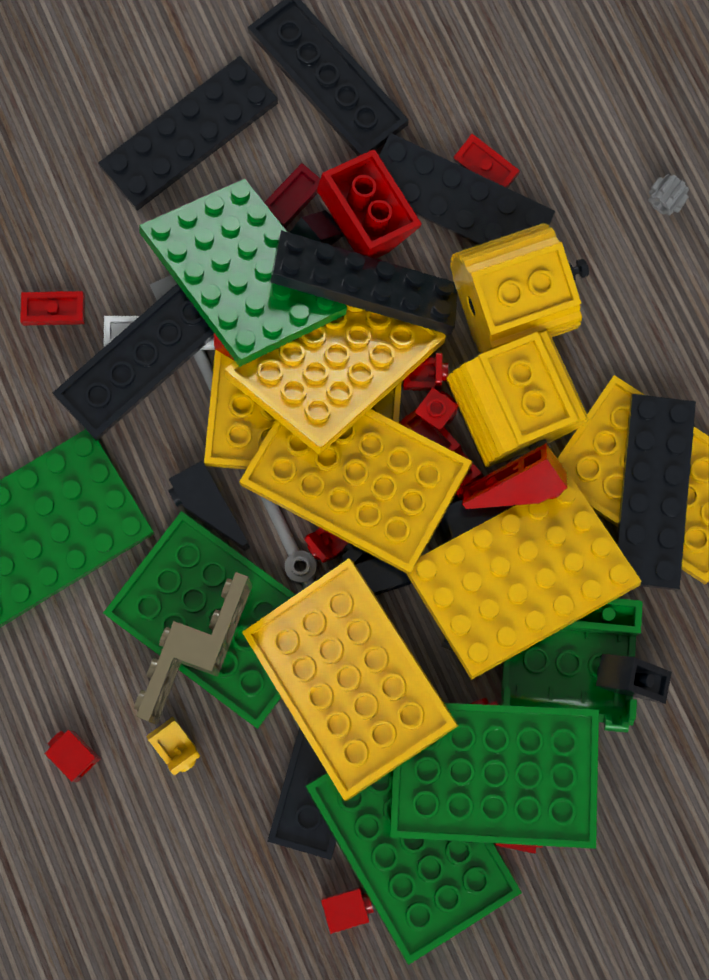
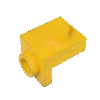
[146,717,200,775]

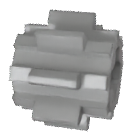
[648,174,689,216]

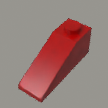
[463,443,568,509]

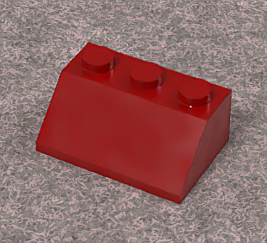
[317,149,422,259]

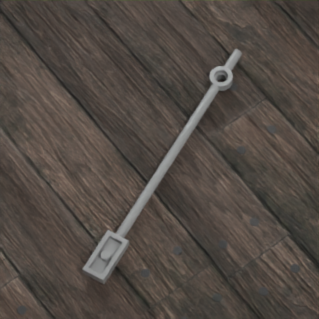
[150,275,317,589]

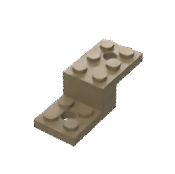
[134,572,253,725]

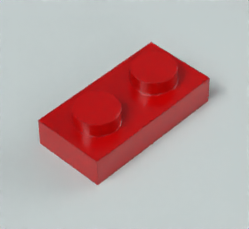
[453,134,520,188]
[20,291,85,326]

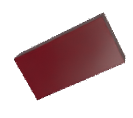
[264,163,320,228]

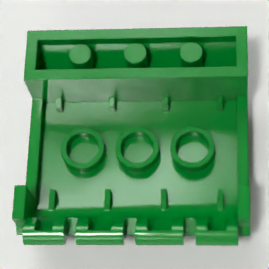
[501,598,643,733]

